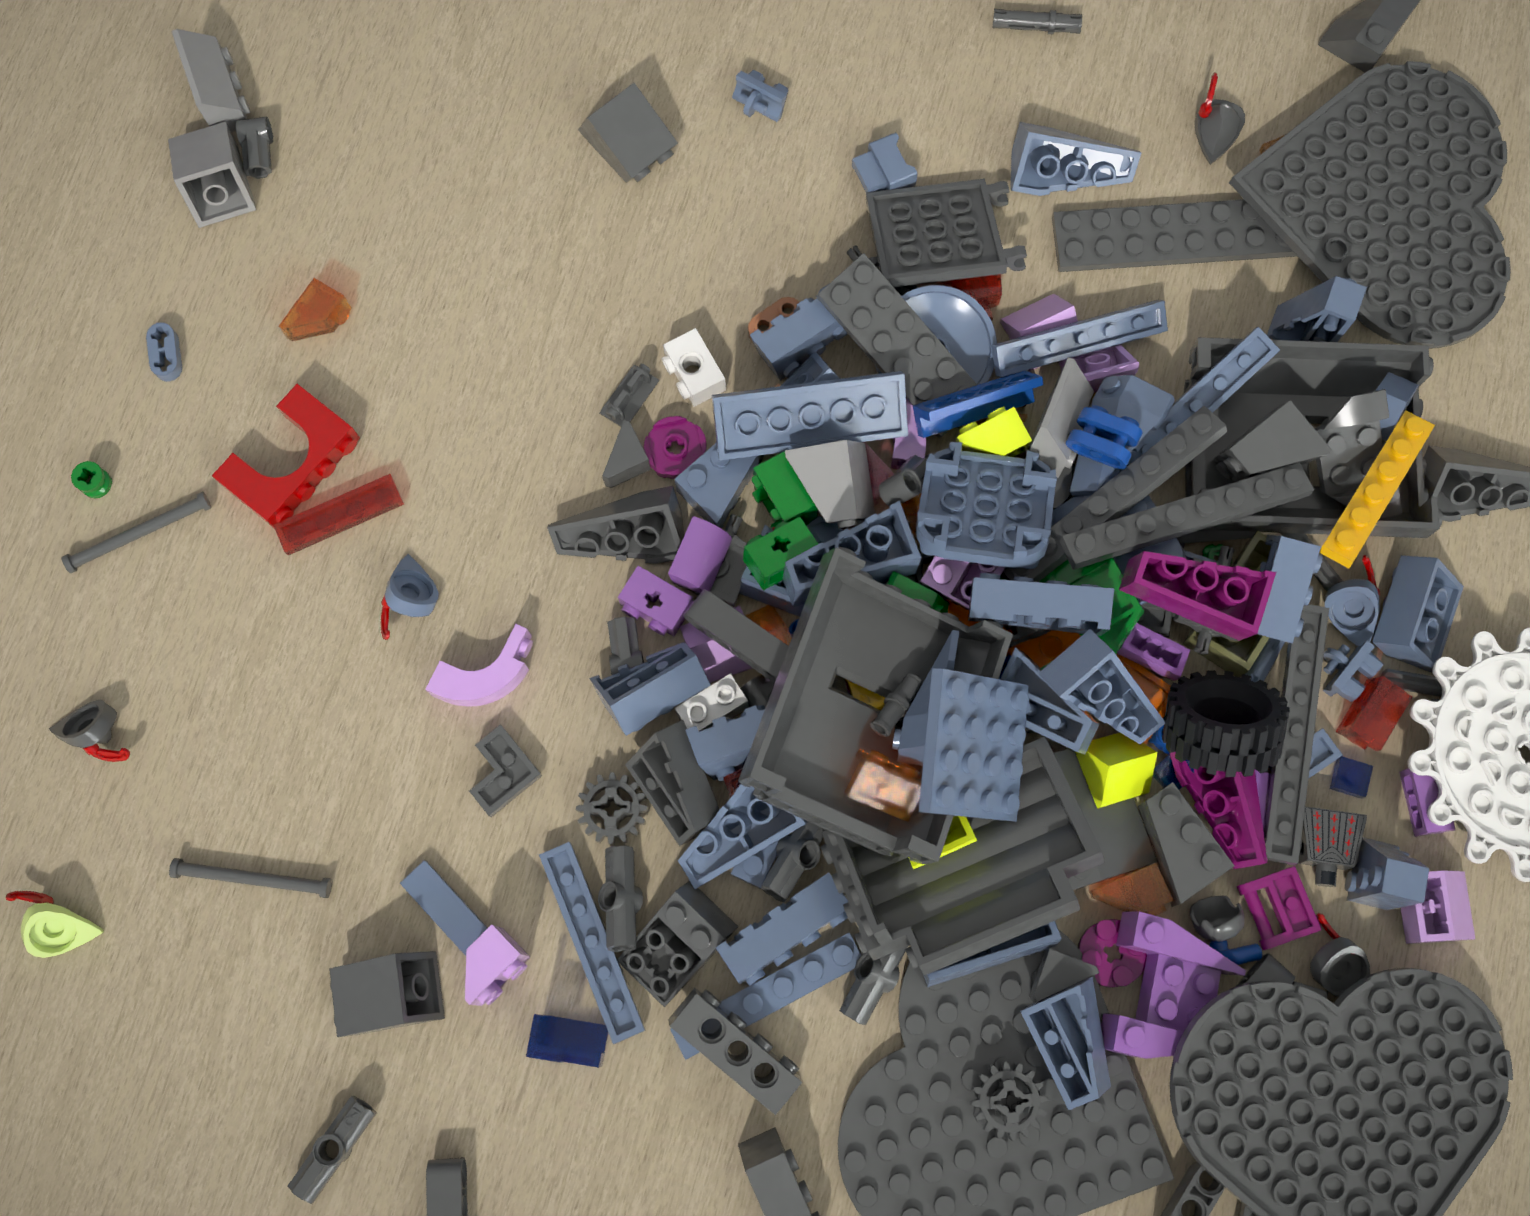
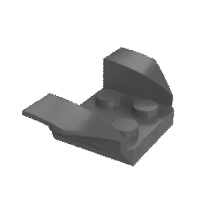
[1315,389,1402,519]

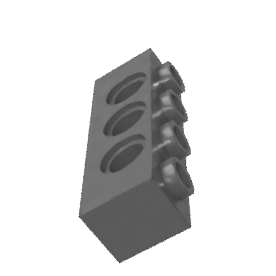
[668,988,802,1115]

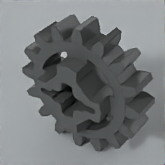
[576,772,649,846]
[970,1062,1048,1141]

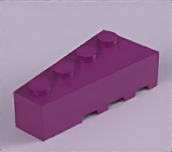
[1119,551,1277,641]

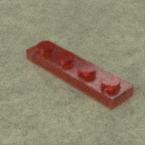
[273,474,404,556]

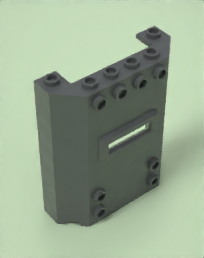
[1184,337,1443,538]
[738,547,1013,864]

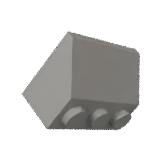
[172,29,251,132]
[1025,357,1094,478]

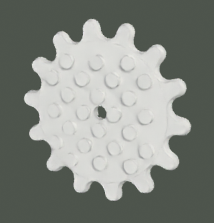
[1407,628,1530,882]

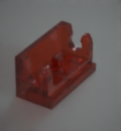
[1336,676,1412,751]

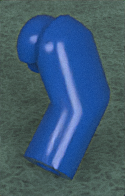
[1209,940,1262,965]

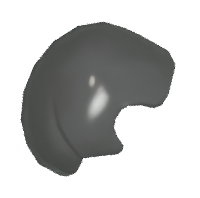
[1189,895,1245,942]

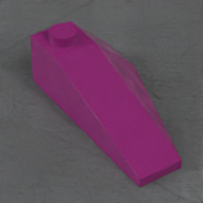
[1170,752,1268,869]

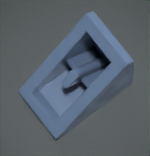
[1376,372,1419,441]

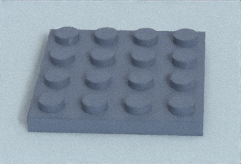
[919,668,1029,822]

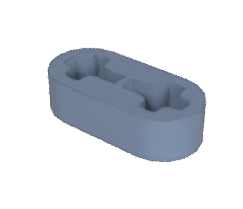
[146,323,182,382]

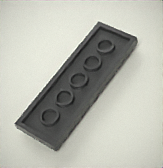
[816,253,977,438]

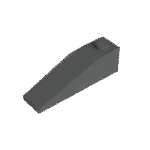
[547,486,684,564]

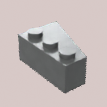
[1138,782,1234,907]
[738,1127,820,1216]

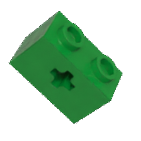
[743,517,818,591]

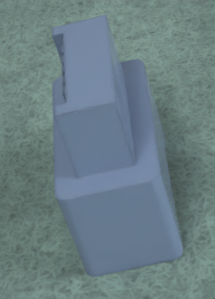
[852,132,917,193]

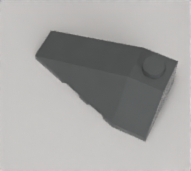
[1318,0,1421,73]
[1423,445,1530,522]

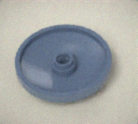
[875,285,997,385]

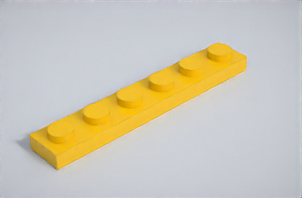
[1319,410,1435,568]

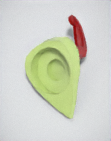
[6,891,104,958]

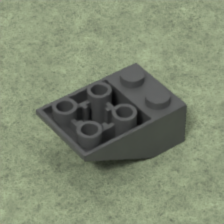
[618,881,739,1007]

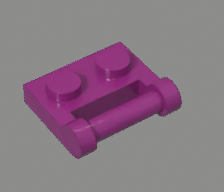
[1236,866,1322,951]

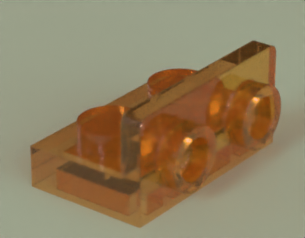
[845,749,922,822]

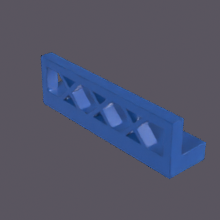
[913,371,1044,438]

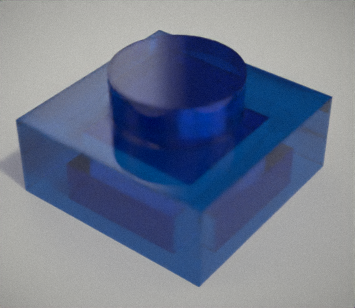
[1330,756,1373,799]

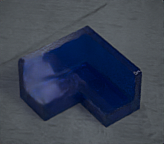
[526,1014,608,1068]

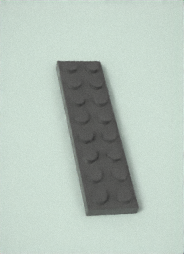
[1052,199,1298,272]

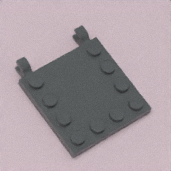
[866,178,1027,287]

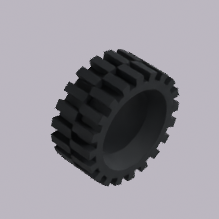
[1162,670,1290,777]

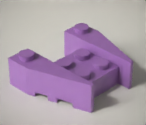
[1101,911,1246,1059]

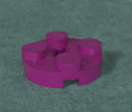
[644,416,707,479]
[1078,919,1147,988]

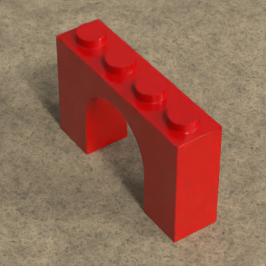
[212,384,360,530]

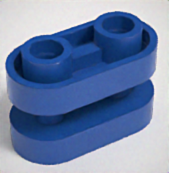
[1066,405,1143,469]

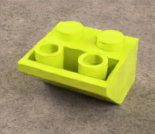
[956,407,1032,457]

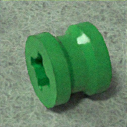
[71,461,112,499]

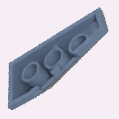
[1010,122,1142,196]
[1070,375,1175,496]
[678,784,808,889]

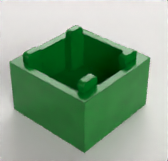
[752,451,818,529]

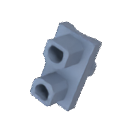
[732,70,788,122]
[1323,640,1384,702]

